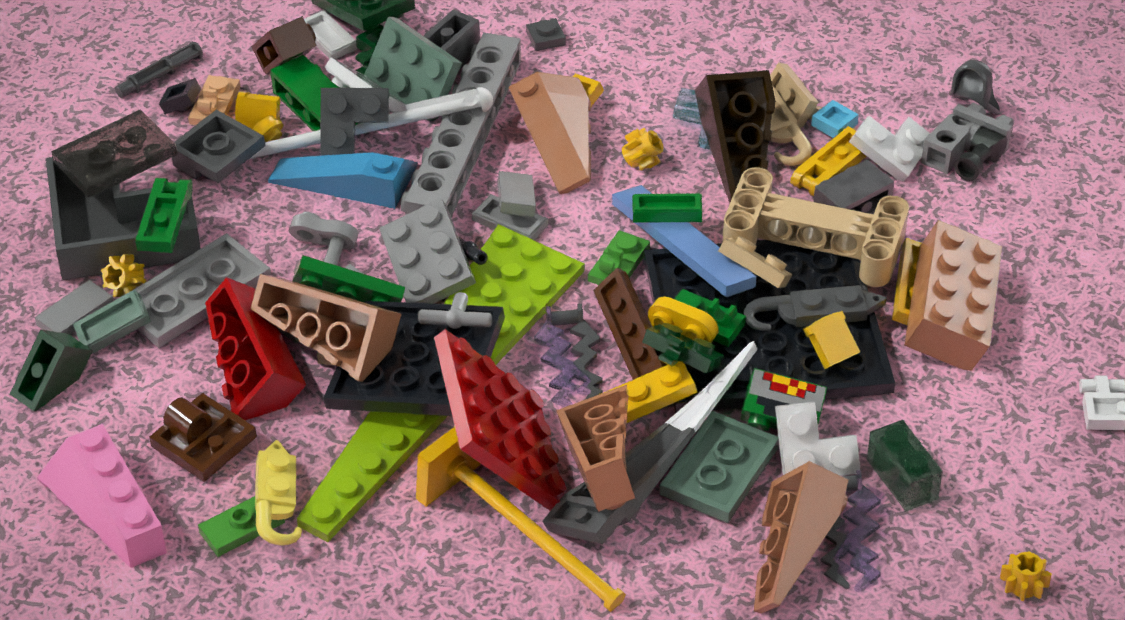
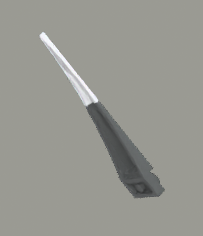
[542,341,757,544]

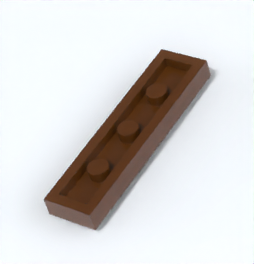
[593,268,668,380]

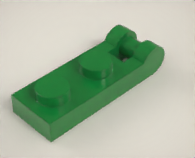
[135,178,193,253]

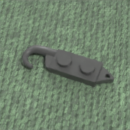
[744,285,887,331]

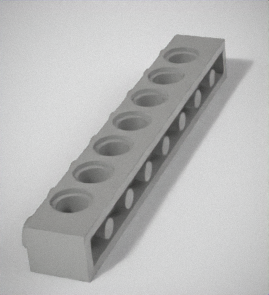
[401,32,521,218]

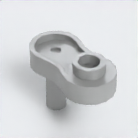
[289,212,359,265]

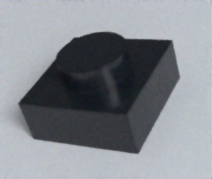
[159,78,201,114]

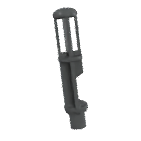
[115,41,203,98]

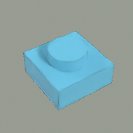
[811,100,859,138]

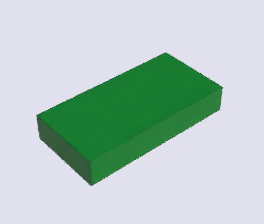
[632,193,702,223]

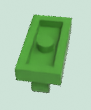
[588,230,650,285]

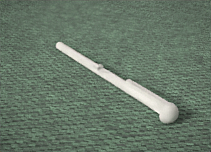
[248,87,493,160]

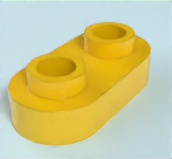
[648,297,719,343]

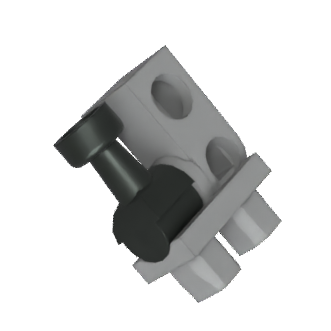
[921,103,1014,181]

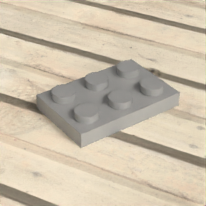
[379,198,476,304]

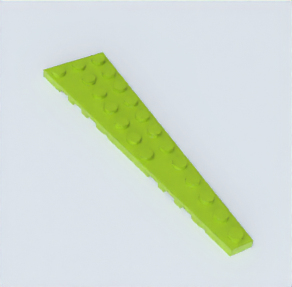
[296,224,585,542]

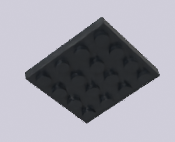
[323,301,505,416]

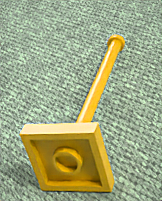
[416,426,626,612]

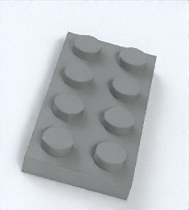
[135,233,271,348]

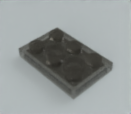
[51,109,178,198]

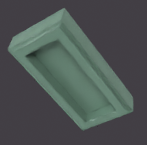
[73,289,151,353]

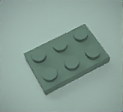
[364,17,462,121]
[660,411,779,523]

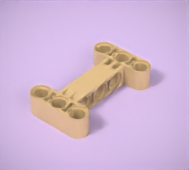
[722,167,909,287]

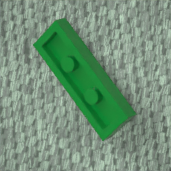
[292,255,405,303]

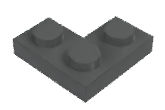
[320,88,389,156]

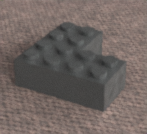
[46,148,201,281]

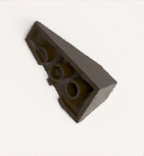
[695,70,776,204]

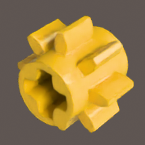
[622,128,664,171]
[101,254,146,297]
[1000,551,1052,601]

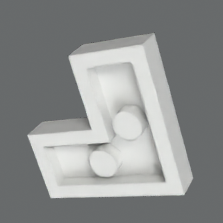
[849,116,930,182]
[775,402,861,476]

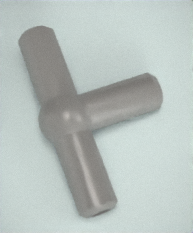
[418,292,492,329]

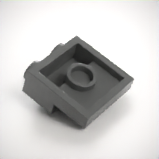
[169,109,266,183]

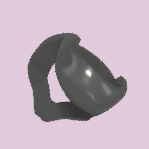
[949,60,1000,114]

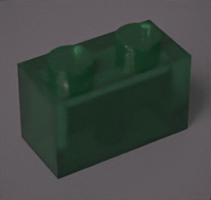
[867,419,943,512]

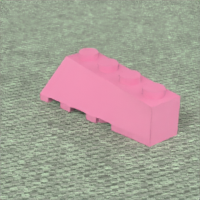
[37,424,167,568]

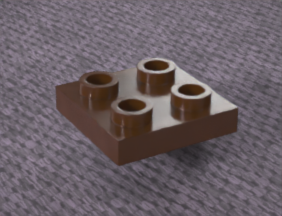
[149,393,257,482]

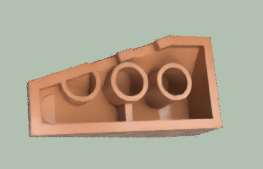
[509,72,591,194]
[754,461,849,613]

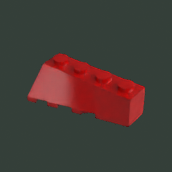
[205,277,306,421]

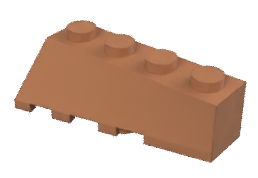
[251,274,401,382]
[556,385,635,512]

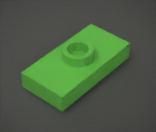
[198,496,285,557]

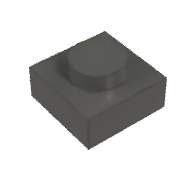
[526,18,566,51]

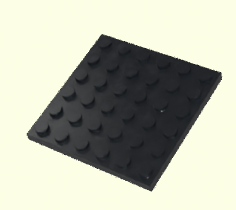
[644,240,895,414]

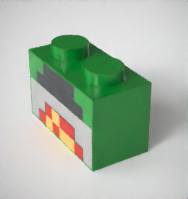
[740,368,827,431]

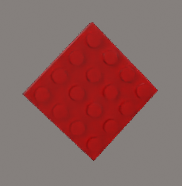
[434,329,566,511]

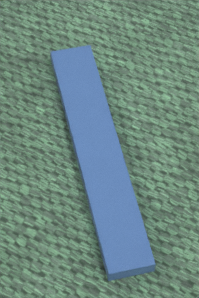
[612,185,756,297]

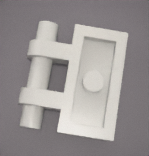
[1079,375,1125,430]

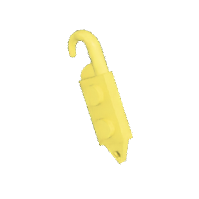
[255,440,302,546]

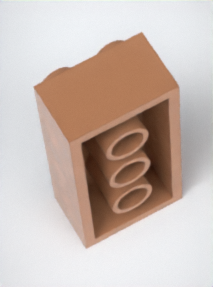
[904,220,1002,371]

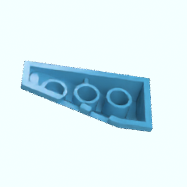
[268,152,418,209]

